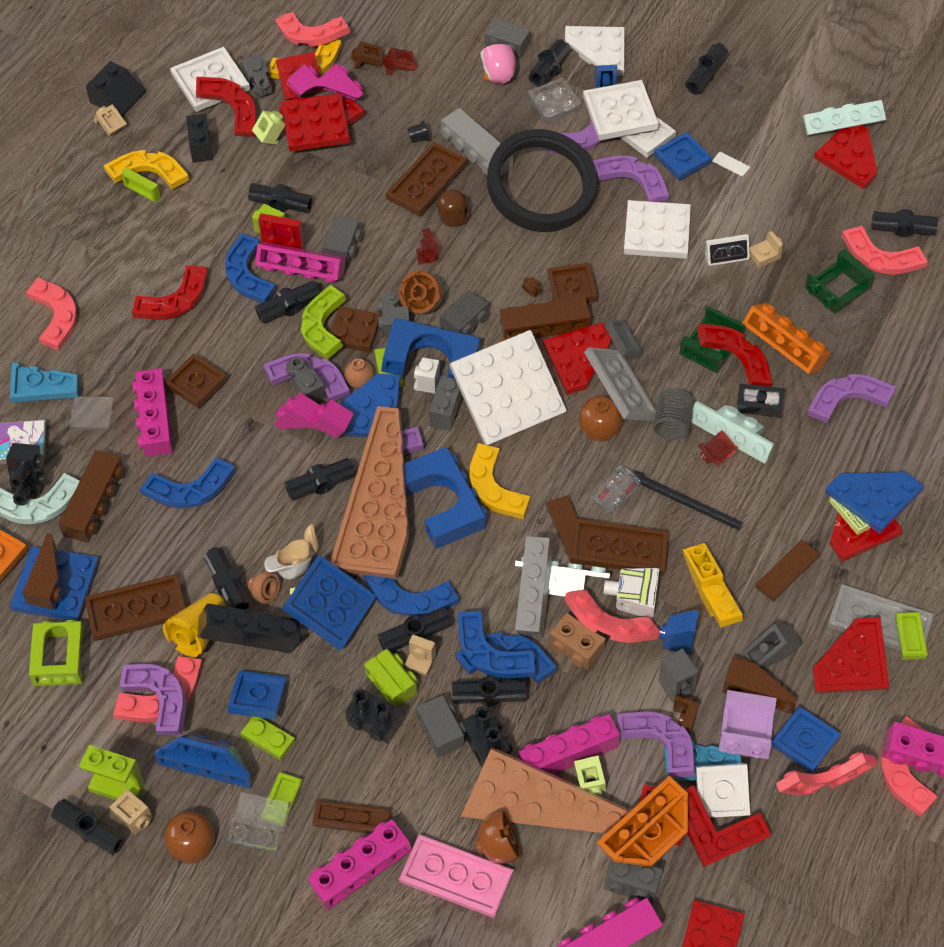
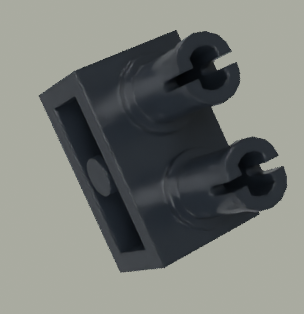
[6,443,47,506]
[345,688,404,744]
[462,706,513,768]

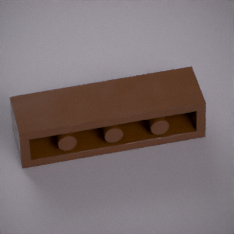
[500,297,590,338]
[59,450,125,543]

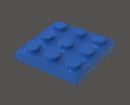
[10,546,100,621]
[281,555,376,651]

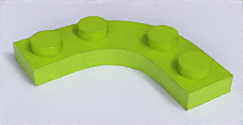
[301,285,346,360]

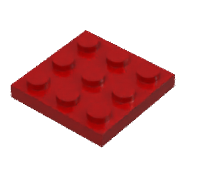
[281,93,350,152]

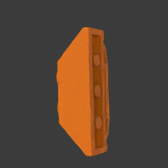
[597,776,688,867]

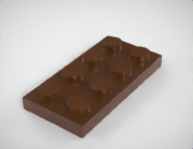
[386,142,467,217]
[570,518,668,576]
[84,574,185,641]

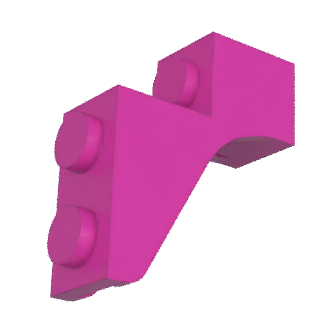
[286,63,363,100]
[274,392,354,439]

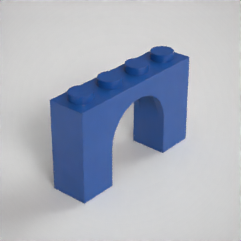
[381,318,480,379]
[404,447,488,549]

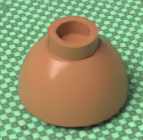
[344,358,375,388]
[248,571,280,604]

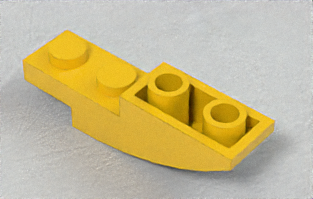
[683,543,743,628]

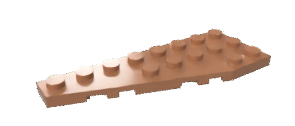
[330,406,409,579]

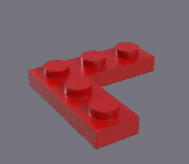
[685,786,772,868]

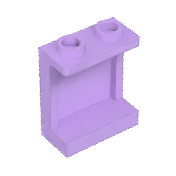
[719,690,777,759]

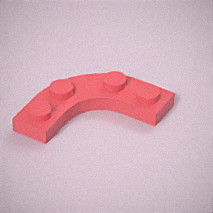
[275,11,350,46]
[842,226,928,275]
[26,277,77,351]
[564,590,660,643]
[113,656,203,722]
[880,716,938,817]
[776,752,878,795]

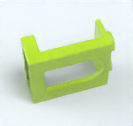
[29,620,85,686]
[79,745,145,800]

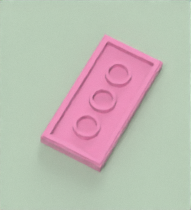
[399,834,514,918]

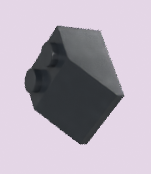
[86,61,146,117]

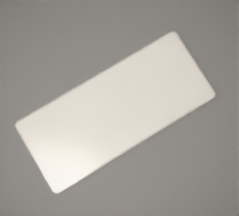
[712,152,750,176]

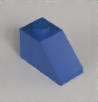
[594,64,618,89]
[659,610,699,655]

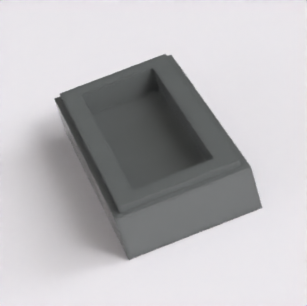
[604,320,643,358]

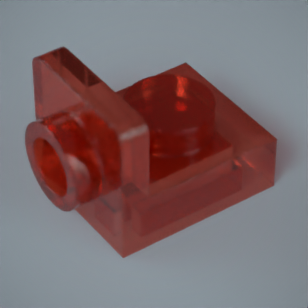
[383,47,416,75]
[416,228,439,265]
[698,430,739,466]

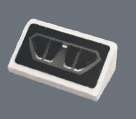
[705,234,750,266]

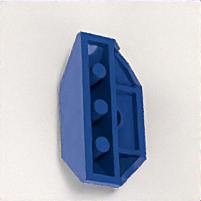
[154,734,253,789]

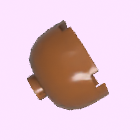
[399,271,443,314]
[579,396,624,441]
[164,811,216,864]
[475,811,521,864]

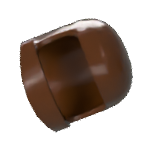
[437,189,470,227]

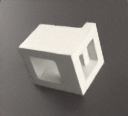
[414,358,440,393]

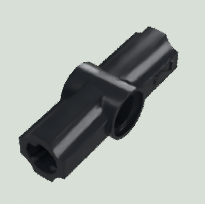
[528,39,570,86]
[685,42,728,95]
[248,183,313,213]
[871,209,938,237]
[255,281,320,324]
[284,458,355,501]
[204,547,250,610]
[378,607,452,652]
[452,676,526,707]
[51,799,126,856]

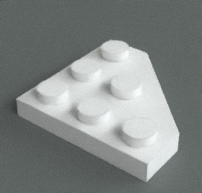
[565,26,624,76]

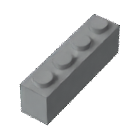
[441,108,513,176]
[515,536,554,637]

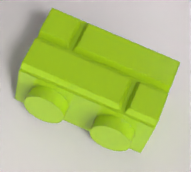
[364,649,418,707]

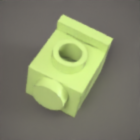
[252,111,285,145]
[574,756,606,796]

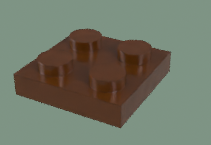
[547,263,598,303]
[330,306,381,353]
[164,353,228,409]

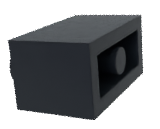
[186,114,213,163]
[737,383,785,418]

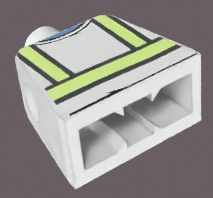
[603,568,659,619]

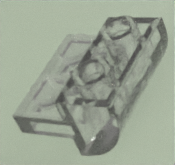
[227,792,291,853]

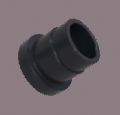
[407,120,430,142]

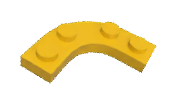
[267,40,342,79]
[104,150,189,189]
[469,443,530,520]

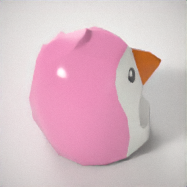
[480,44,516,84]

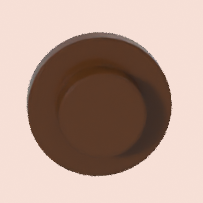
[521,277,541,297]

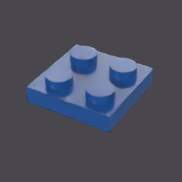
[654,132,712,180]
[227,671,287,720]
[771,706,841,774]

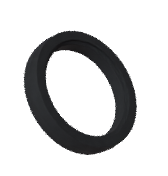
[487,129,597,232]

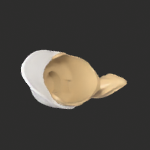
[264,524,318,580]

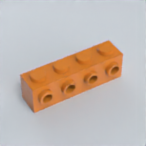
[742,303,831,374]

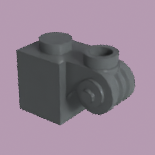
[241,53,273,98]
[378,292,409,338]
[286,356,325,402]

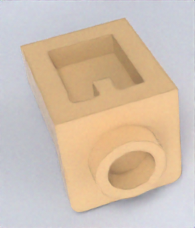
[94,104,127,136]
[749,231,783,268]
[405,635,436,675]
[109,789,153,835]

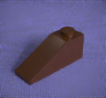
[22,533,63,610]
[722,657,797,714]

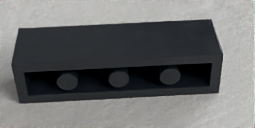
[198,603,300,653]

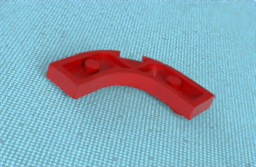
[196,76,256,137]
[132,265,208,320]
[697,324,773,387]

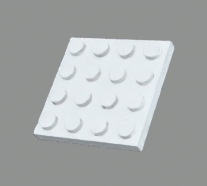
[449,330,567,445]

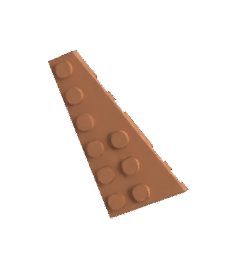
[460,747,630,833]

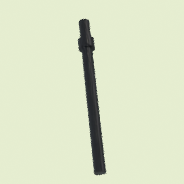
[615,465,743,530]

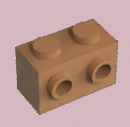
[549,613,606,670]

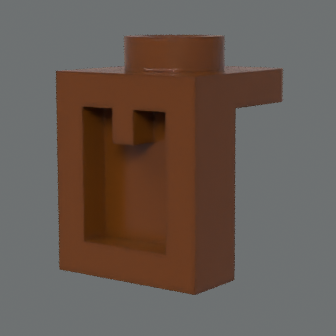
[351,41,383,69]
[673,696,699,736]

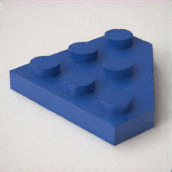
[328,374,400,437]
[825,472,924,534]

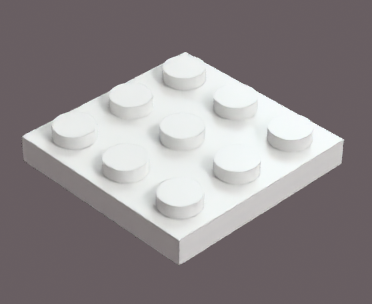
[170,47,250,112]
[583,80,659,140]
[624,200,691,259]

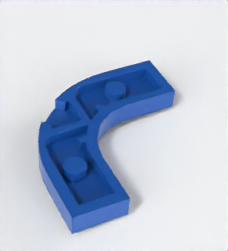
[225,233,276,303]
[140,457,236,508]
[364,575,459,617]
[457,611,535,678]
[455,633,557,684]

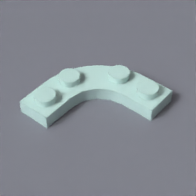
[0,473,79,524]

